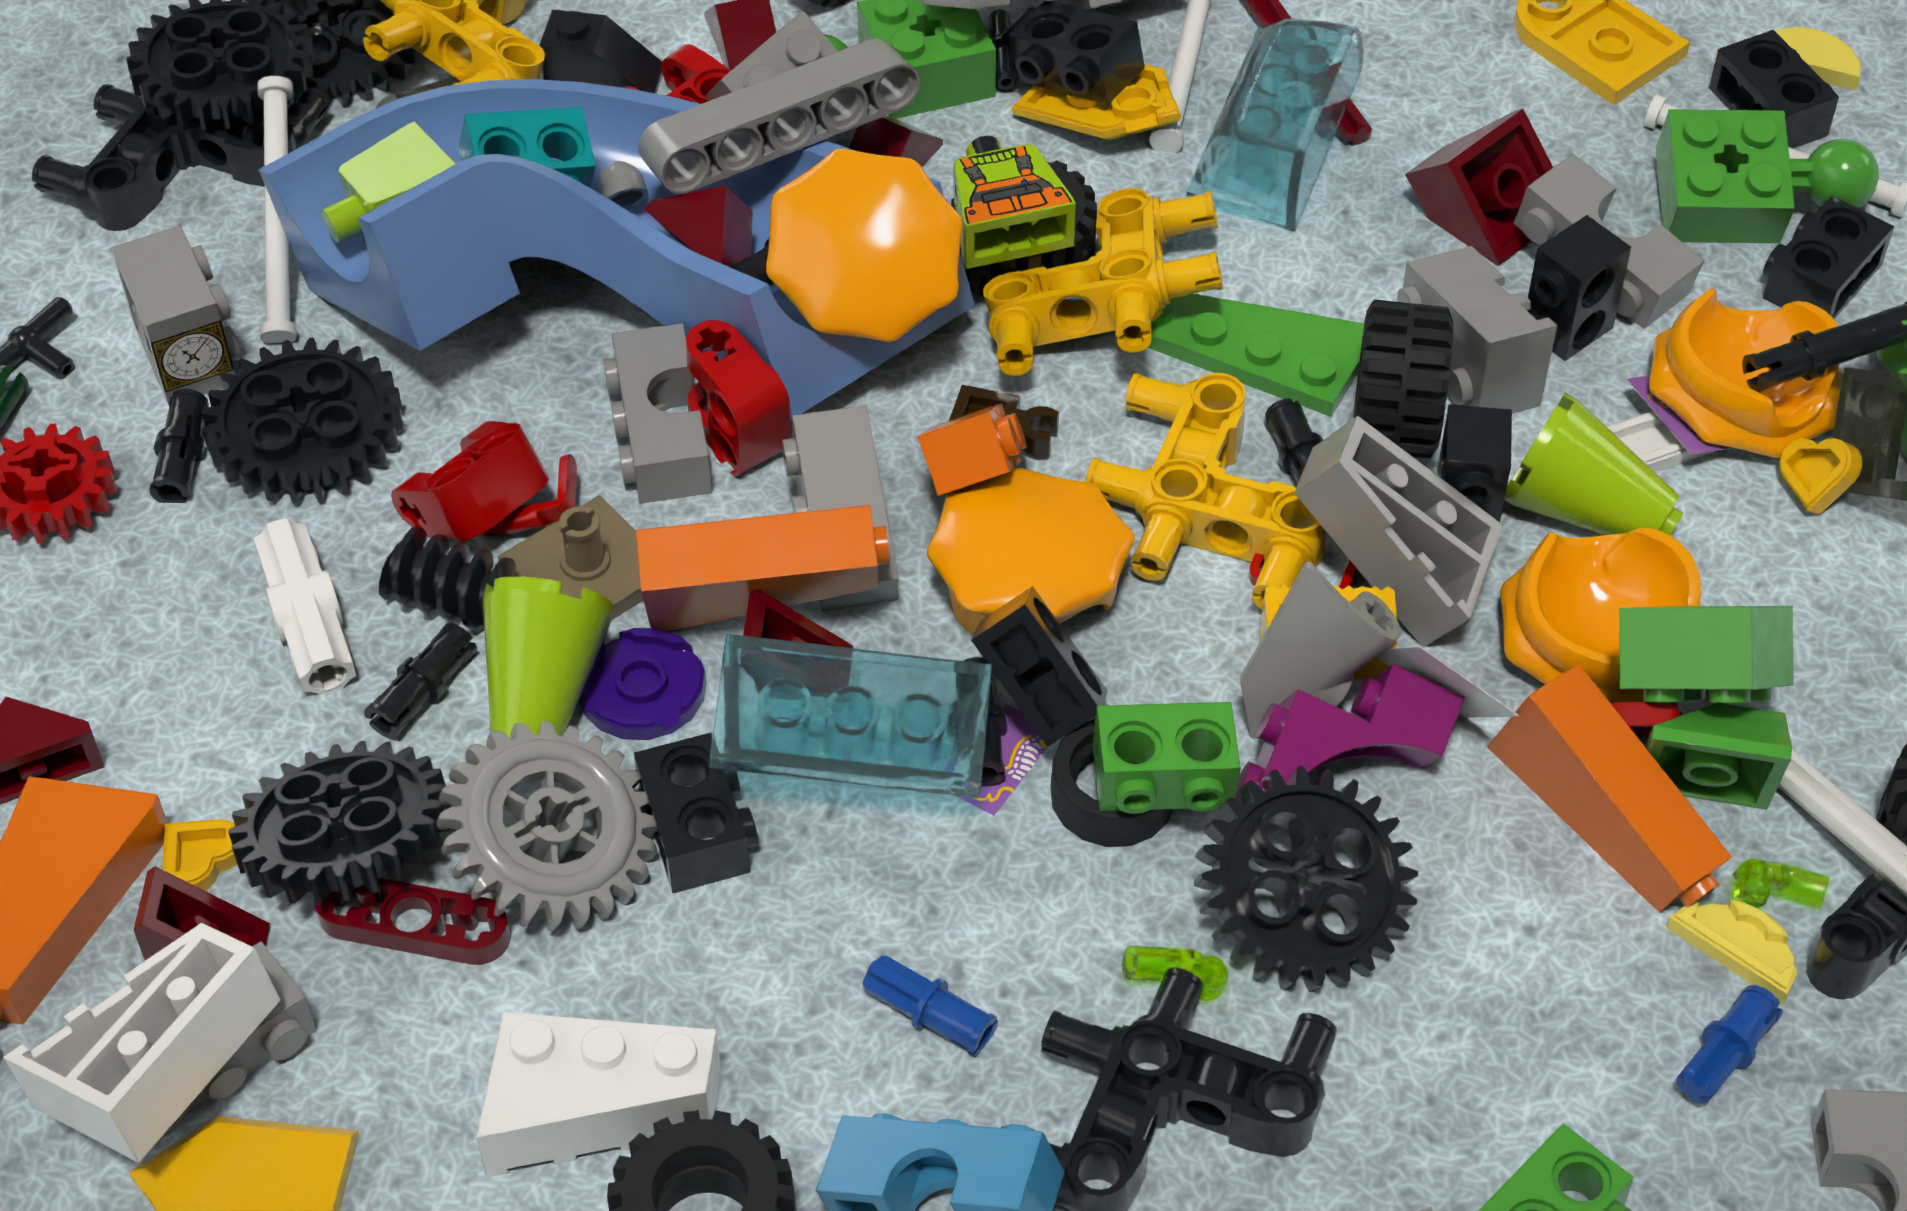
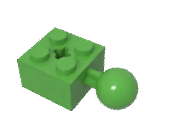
[824,0,996,119]
[1656,109,1879,244]
[1619,606,1794,703]

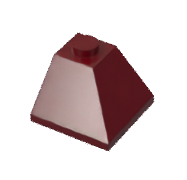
[1405,108,1553,265]

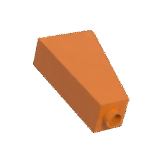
[636,505,890,631]
[1487,663,1732,913]
[0,776,167,1025]

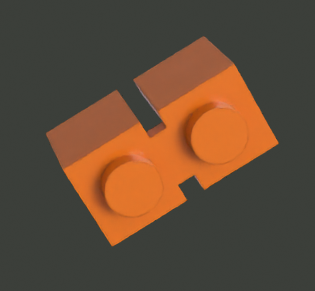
[917,403,1027,496]

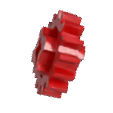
[0,423,117,544]

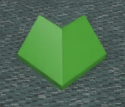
[1646,703,1792,810]

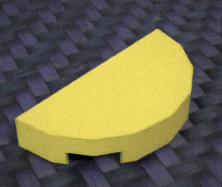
[1775,27,1860,91]
[1666,900,1797,1005]

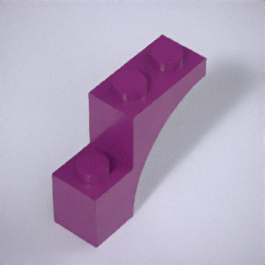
[1235,664,1465,825]

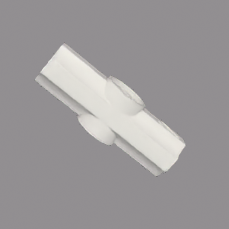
[253,518,356,695]

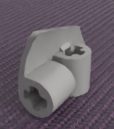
[1240,562,1401,739]

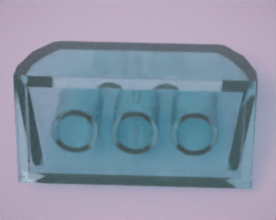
[1186,18,1364,232]
[709,634,992,798]

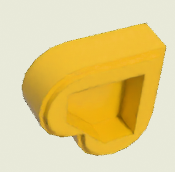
[1779,438,1862,515]
[162,819,237,891]

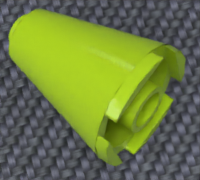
[1504,392,1684,535]
[483,576,614,739]

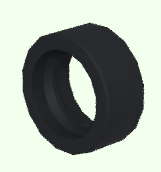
[1050,719,1173,847]

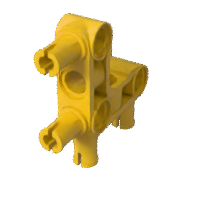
[363,0,545,85]
[983,188,1223,376]
[1085,373,1326,610]

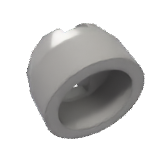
[598,161,648,209]

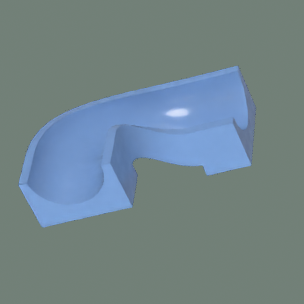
[259,79,975,421]

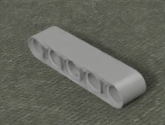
[638,38,920,194]

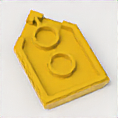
[1011,64,1181,140]
[129,1116,359,1211]

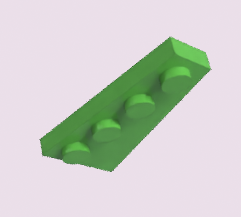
[1147,294,1364,417]

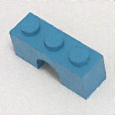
[815,1113,1064,1211]

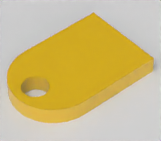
[1514,0,1690,105]

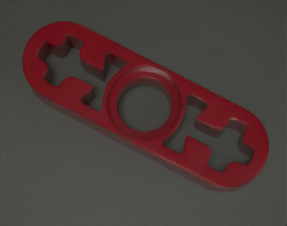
[314,878,511,965]

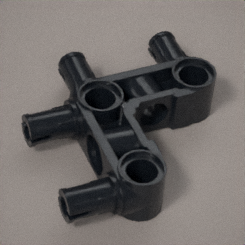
[32,84,330,231]
[1001,968,1337,1211]

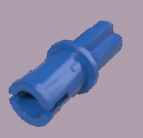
[863,955,998,1057]
[1677,985,1783,1104]

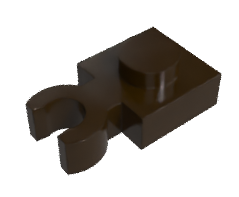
[949,385,1059,457]

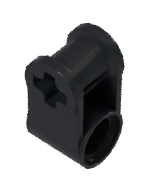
[1806,872,1907,1000]

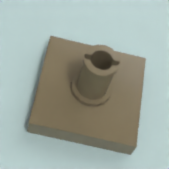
[498,495,643,620]

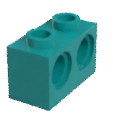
[459,107,596,188]

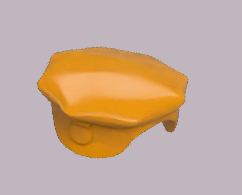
[766,148,963,342]
[1649,288,1843,458]
[927,467,1135,634]
[1500,527,1702,704]

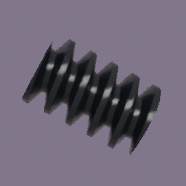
[379,526,516,631]

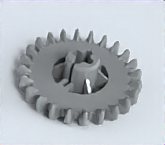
[436,721,657,932]

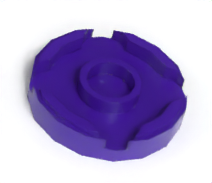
[579,628,706,740]

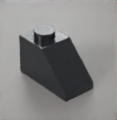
[539,9,663,94]

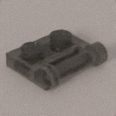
[1832,367,1907,501]

